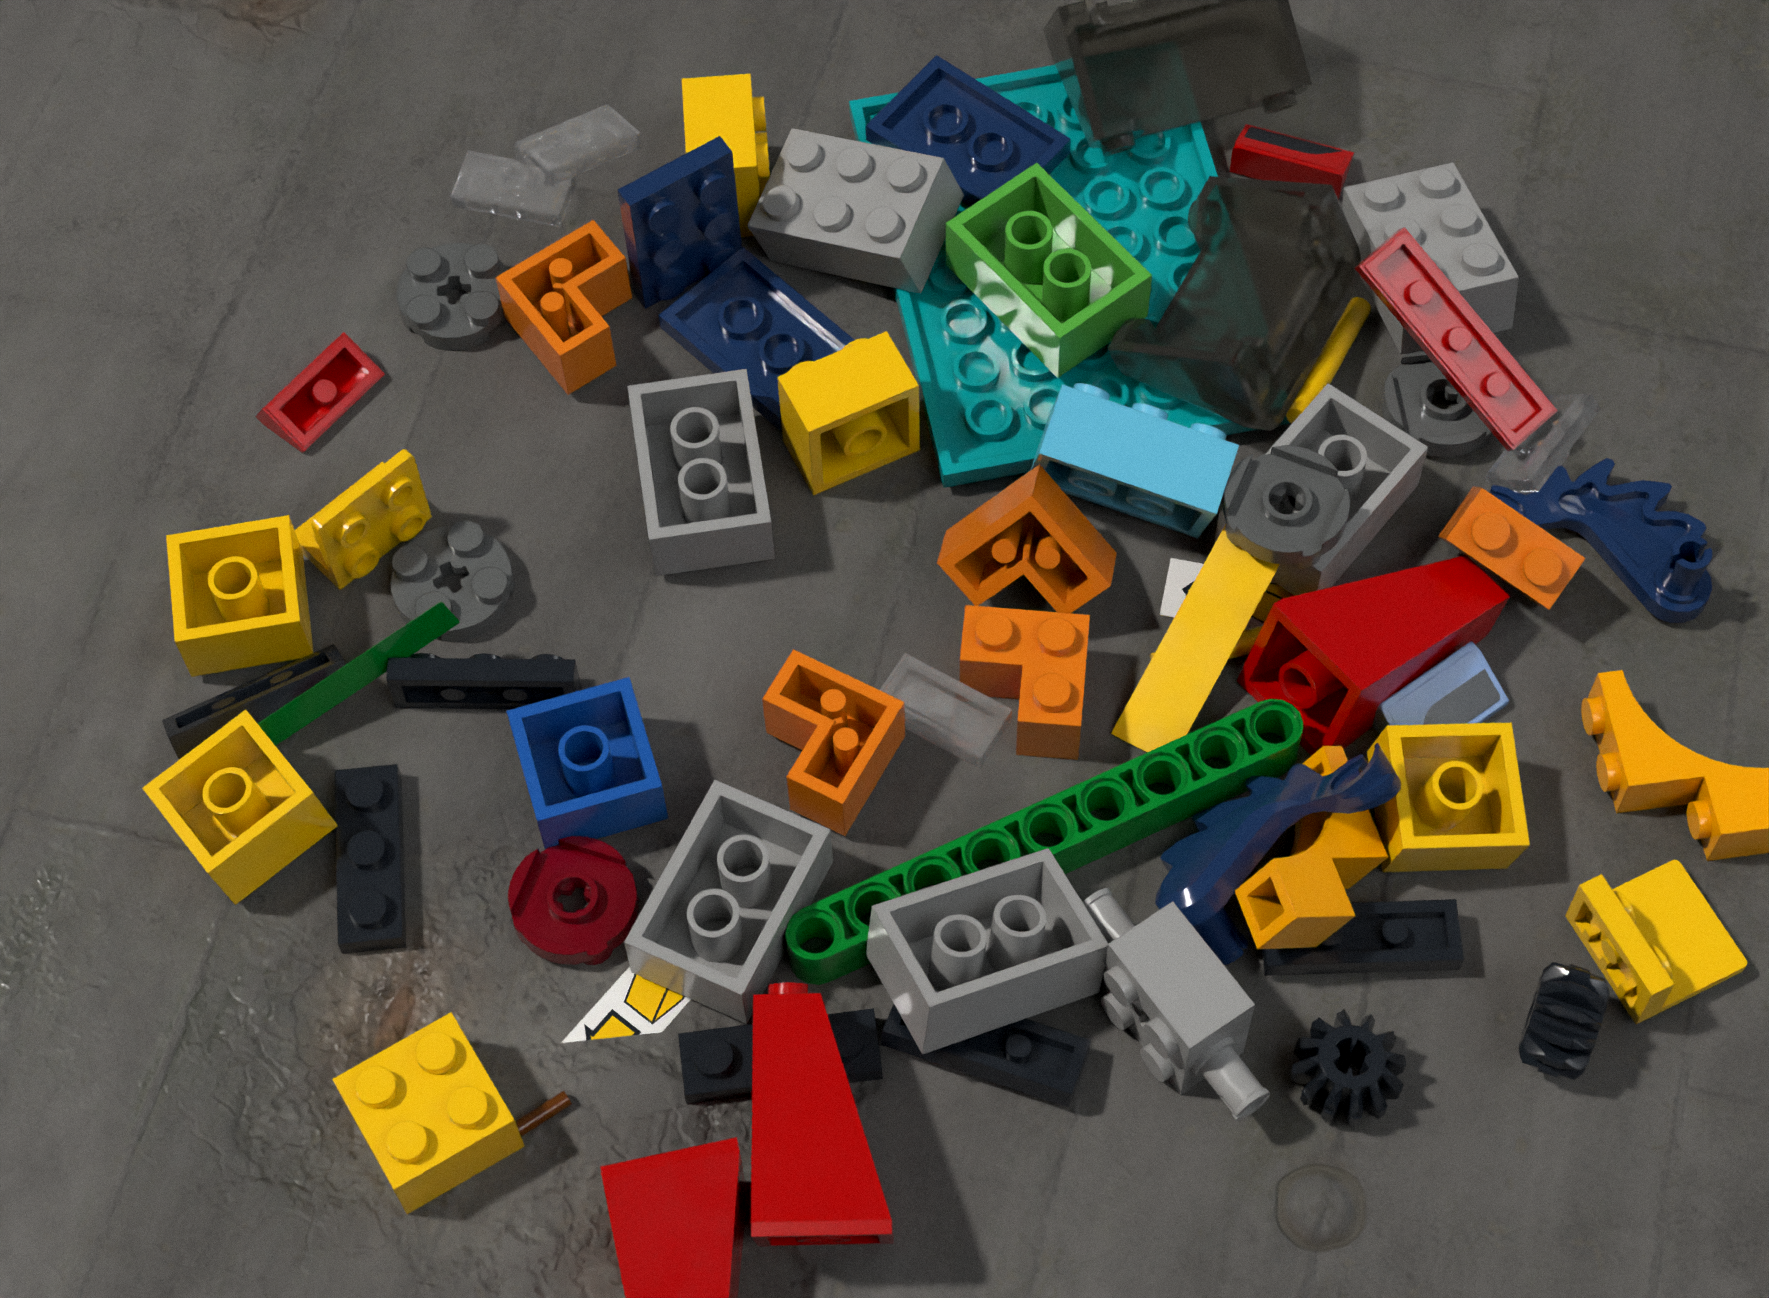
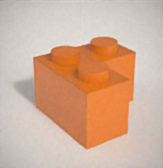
[495,220,632,395]
[937,464,1117,613]
[959,605,1090,760]
[762,649,905,836]

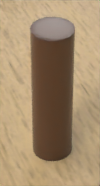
[515,1091,572,1137]

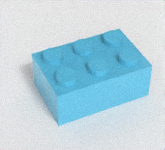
[1030,383,1239,538]

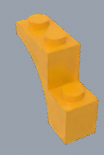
[1581,670,1769,861]
[1235,746,1388,949]

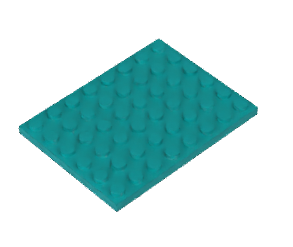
[849,44,1291,488]

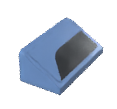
[1372,641,1509,734]

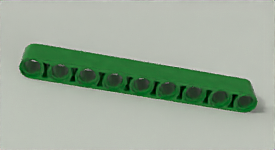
[785,699,1303,985]

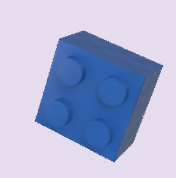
[507,677,669,849]

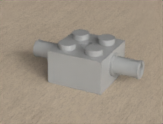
[1083,888,1270,1121]

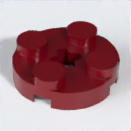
[508,836,639,965]

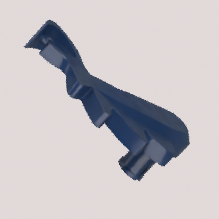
[1489,458,1712,623]
[1155,743,1401,965]

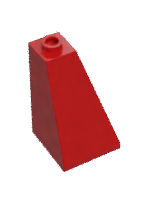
[1237,555,1510,756]
[751,982,894,1247]
[600,1137,748,1298]

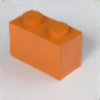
[1438,486,1586,610]

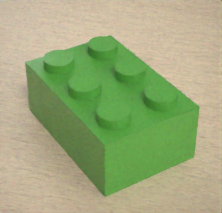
[946,163,1152,378]

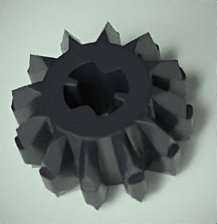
[1518,962,1610,1080]
[1291,1009,1406,1128]

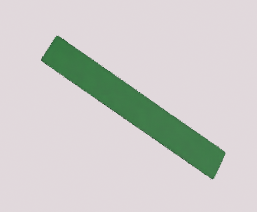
[258,602,460,746]

